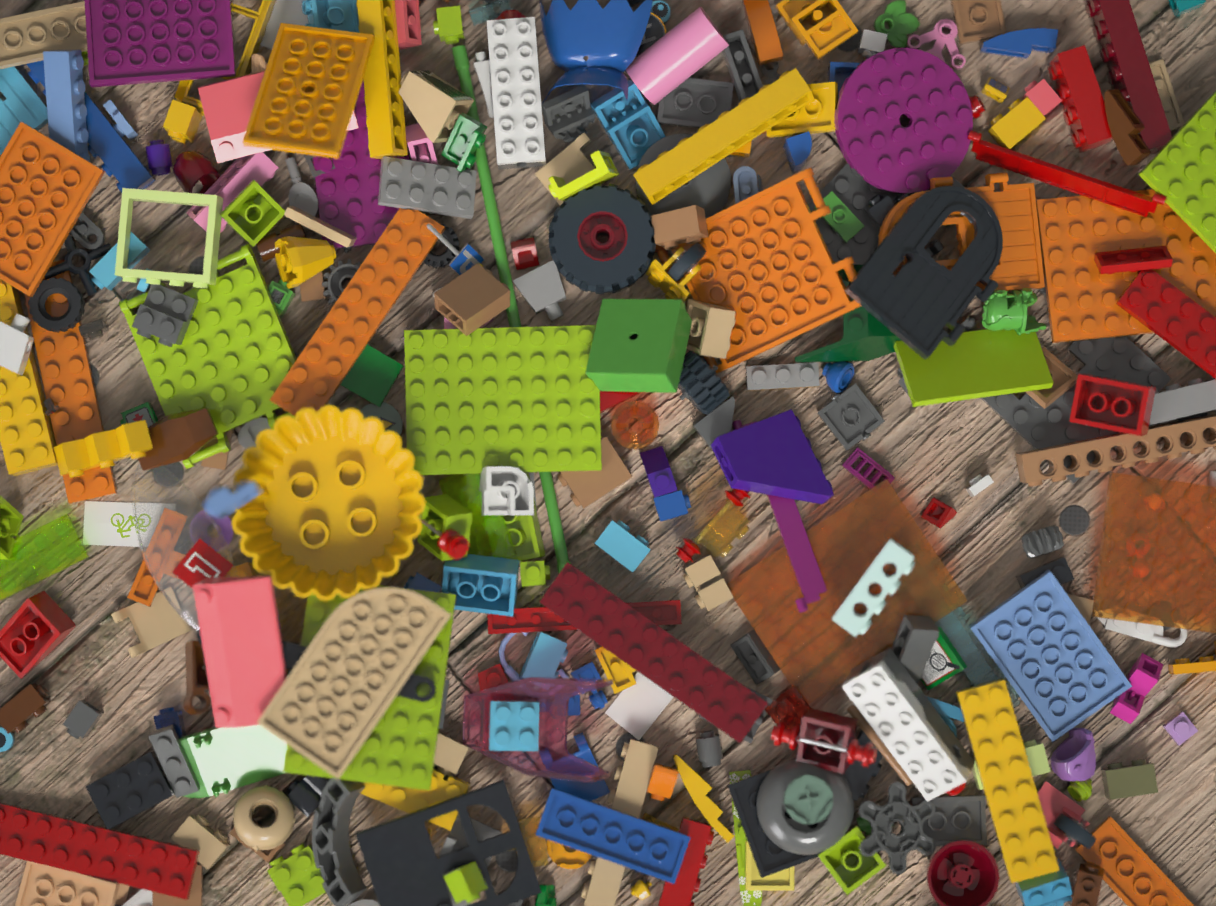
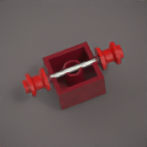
[771,708,877,774]

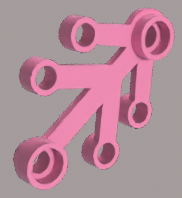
[907,19,966,70]

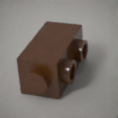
[0,683,51,734]
[1071,863,1104,906]

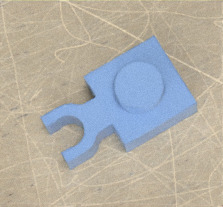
[103,100,138,140]

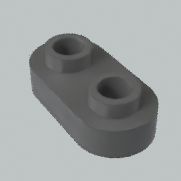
[70,212,105,250]

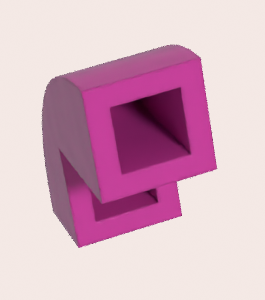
[1109,653,1164,724]

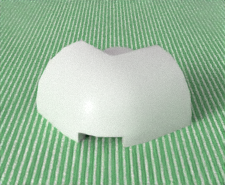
[479,466,534,515]

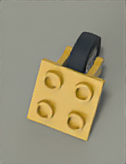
[646,243,706,302]

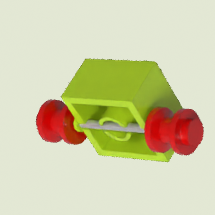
[418,494,472,561]

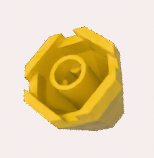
[275,236,336,289]

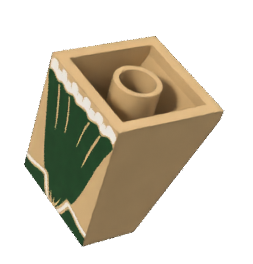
[399,70,474,143]

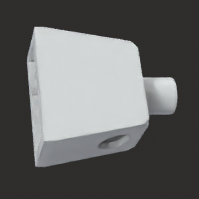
[0,313,34,375]

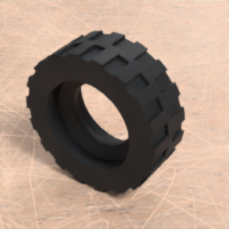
[28,278,85,333]

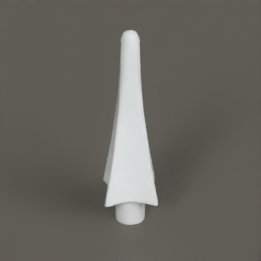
[473,52,494,118]

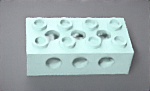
[832,538,916,637]

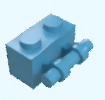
[1015,858,1072,906]

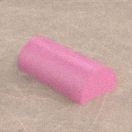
[626,7,729,105]

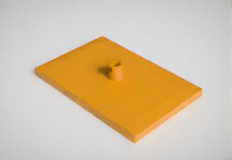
[242,23,375,158]

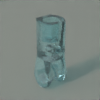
[469,0,513,25]

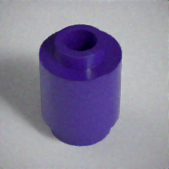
[146,140,173,176]

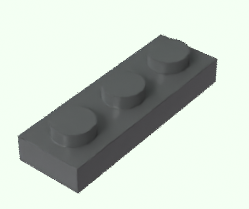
[148,725,200,798]

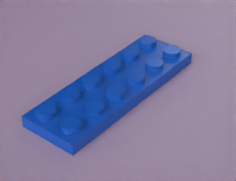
[536,788,691,884]

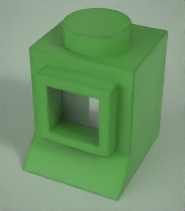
[268,280,295,319]

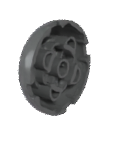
[756,757,854,855]

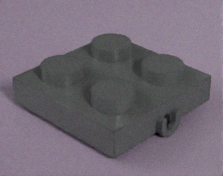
[817,383,885,451]

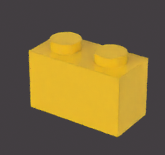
[988,97,1046,150]
[163,100,203,144]

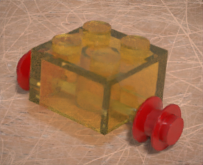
[675,489,751,563]

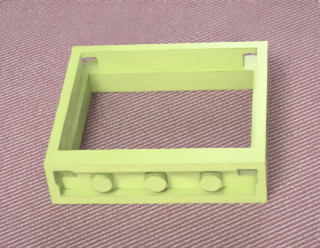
[115,188,223,288]

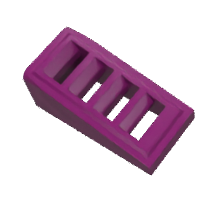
[842,447,895,497]

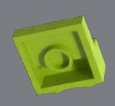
[267,844,326,906]

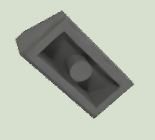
[730,629,780,685]

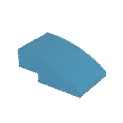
[590,79,666,170]

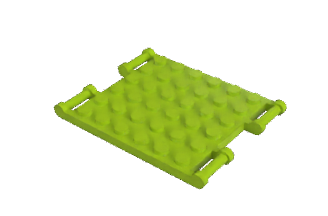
[119,244,297,469]

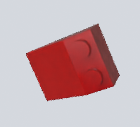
[0,591,76,679]

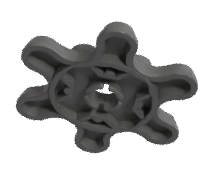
[859,782,936,875]

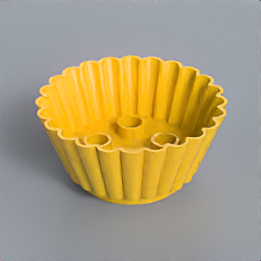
[232,405,425,601]

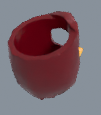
[173,151,220,194]

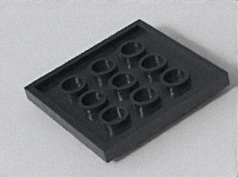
[727,769,848,878]

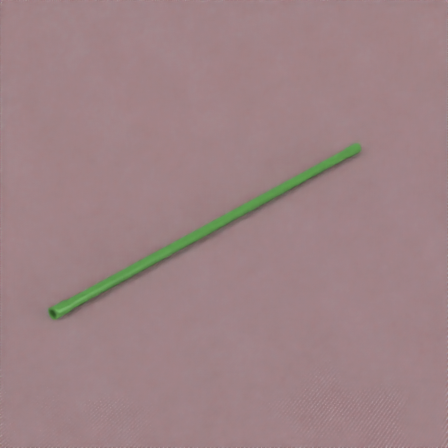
[452,45,571,575]

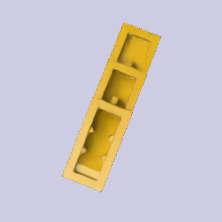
[673,754,734,843]

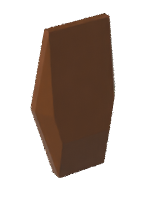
[138,408,219,471]

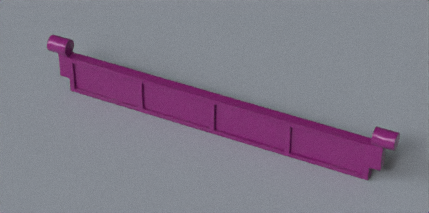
[732,420,827,613]

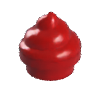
[969,94,986,118]

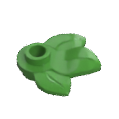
[874,0,920,48]

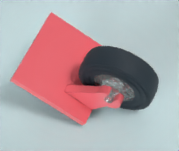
[1037,781,1096,849]

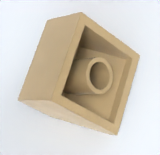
[686,299,736,359]

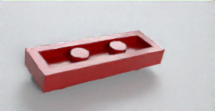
[1094,245,1173,274]

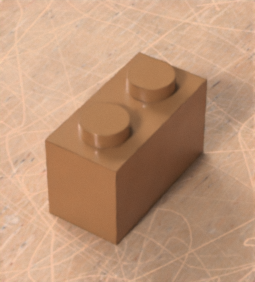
[651,205,709,250]

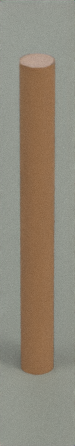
[846,704,913,786]

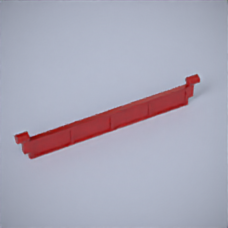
[968,130,1167,217]

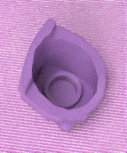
[1050,728,1096,781]

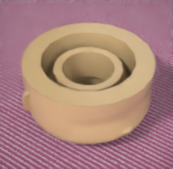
[233,785,295,851]

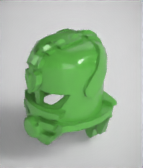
[982,288,1046,335]

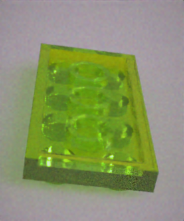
[438,474,517,558]
[0,514,89,600]

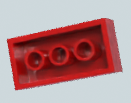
[1048,45,1113,153]

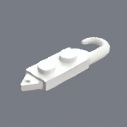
[1092,605,1187,648]

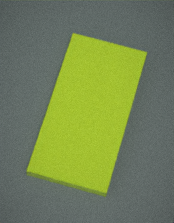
[894,329,1054,407]

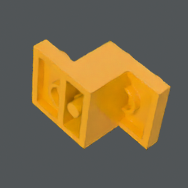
[775,0,858,59]

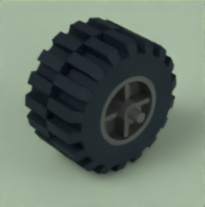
[678,351,730,415]

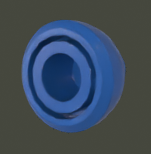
[822,361,854,393]

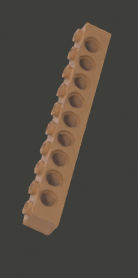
[1015,414,1216,487]

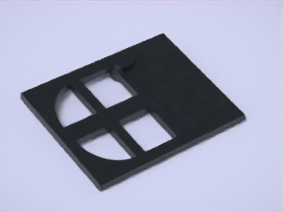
[355,780,541,906]

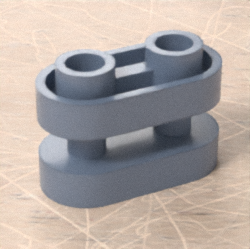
[733,166,763,204]

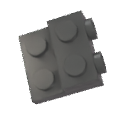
[132,284,198,347]

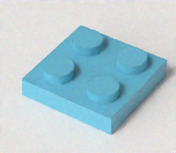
[489,701,539,751]

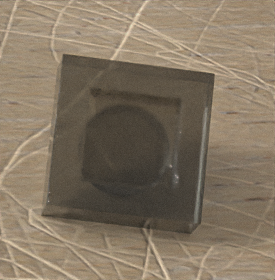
[78,319,108,340]

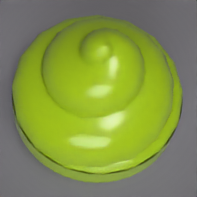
[1067,778,1092,802]

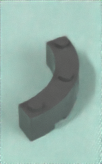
[312,778,367,906]

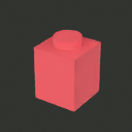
[1022,79,1062,116]

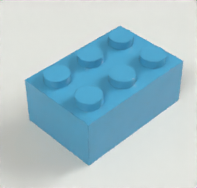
[442,554,520,616]

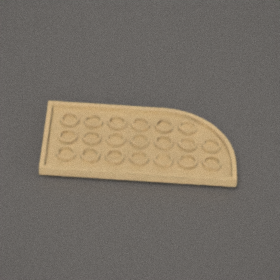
[257,588,452,779]

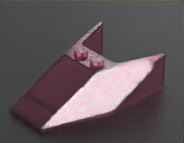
[462,677,613,782]

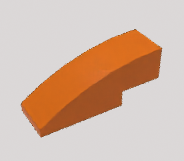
[742,0,783,65]

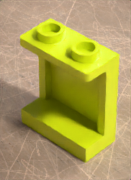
[548,150,619,200]

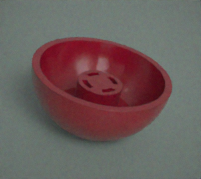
[927,840,999,906]

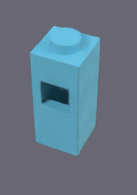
[89,232,150,291]

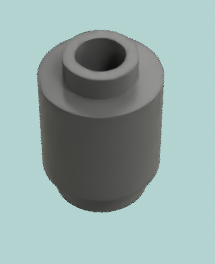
[696,730,723,767]

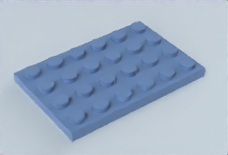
[969,570,1132,742]

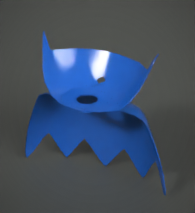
[540,0,652,103]

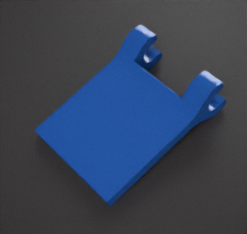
[539,732,610,801]

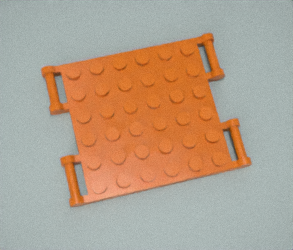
[655,168,861,374]

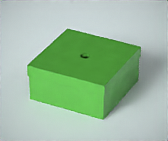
[585,299,692,393]

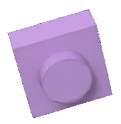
[1163,711,1198,746]

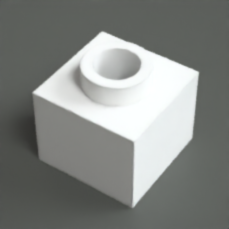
[858,29,888,58]

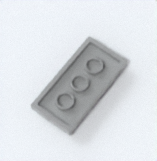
[378,156,477,219]

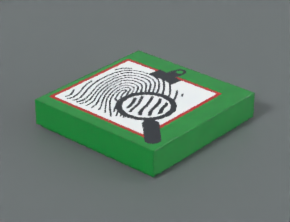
[921,626,967,690]

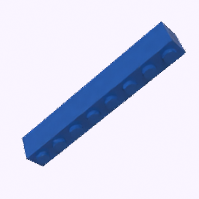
[23,60,156,192]

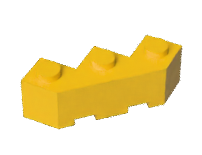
[54,420,153,478]

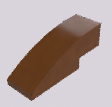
[1104,89,1152,166]

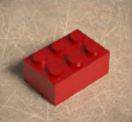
[1069,374,1156,436]

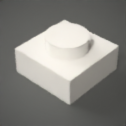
[966,474,994,497]

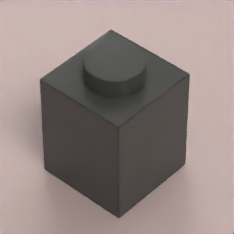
[63,700,104,739]

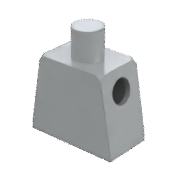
[513,260,566,322]

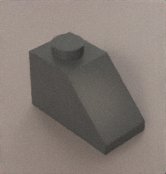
[693,396,735,450]

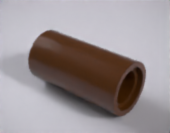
[256,223,307,262]

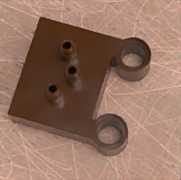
[183,640,211,715]

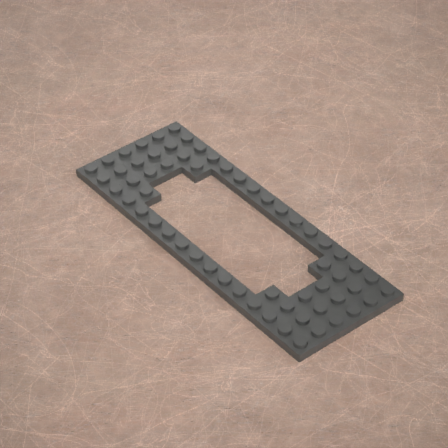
[808,163,1172,484]

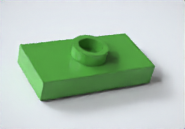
[814,191,864,243]

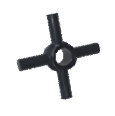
[44,233,112,296]

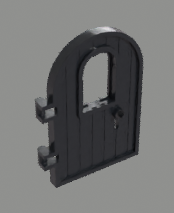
[844,186,1003,359]

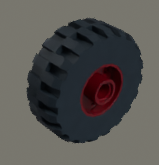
[548,183,656,294]

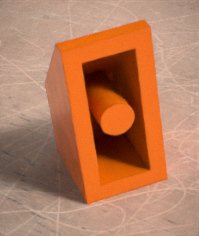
[647,763,679,801]

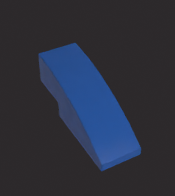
[980,28,1058,59]

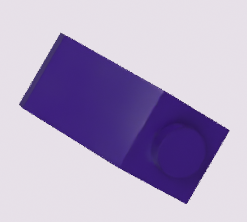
[639,446,678,498]

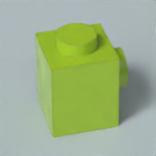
[433,6,464,44]
[520,560,551,587]
[444,862,488,904]

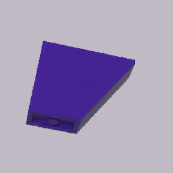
[710,409,834,504]

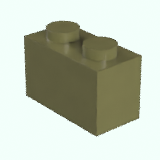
[1101,759,1158,800]

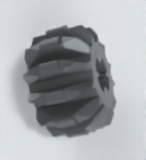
[1021,525,1064,558]

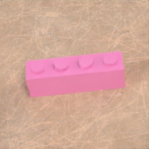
[187,152,278,233]

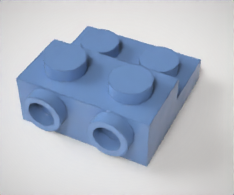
[202,480,264,519]

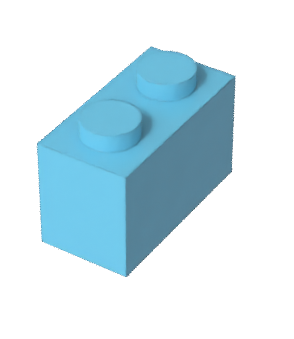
[595,520,651,573]
[519,632,568,689]

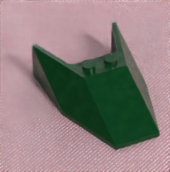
[795,265,901,362]

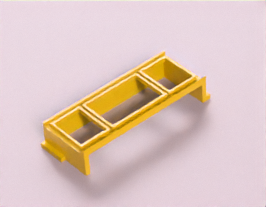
[174,0,276,117]

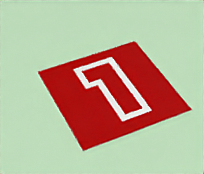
[172,538,234,590]

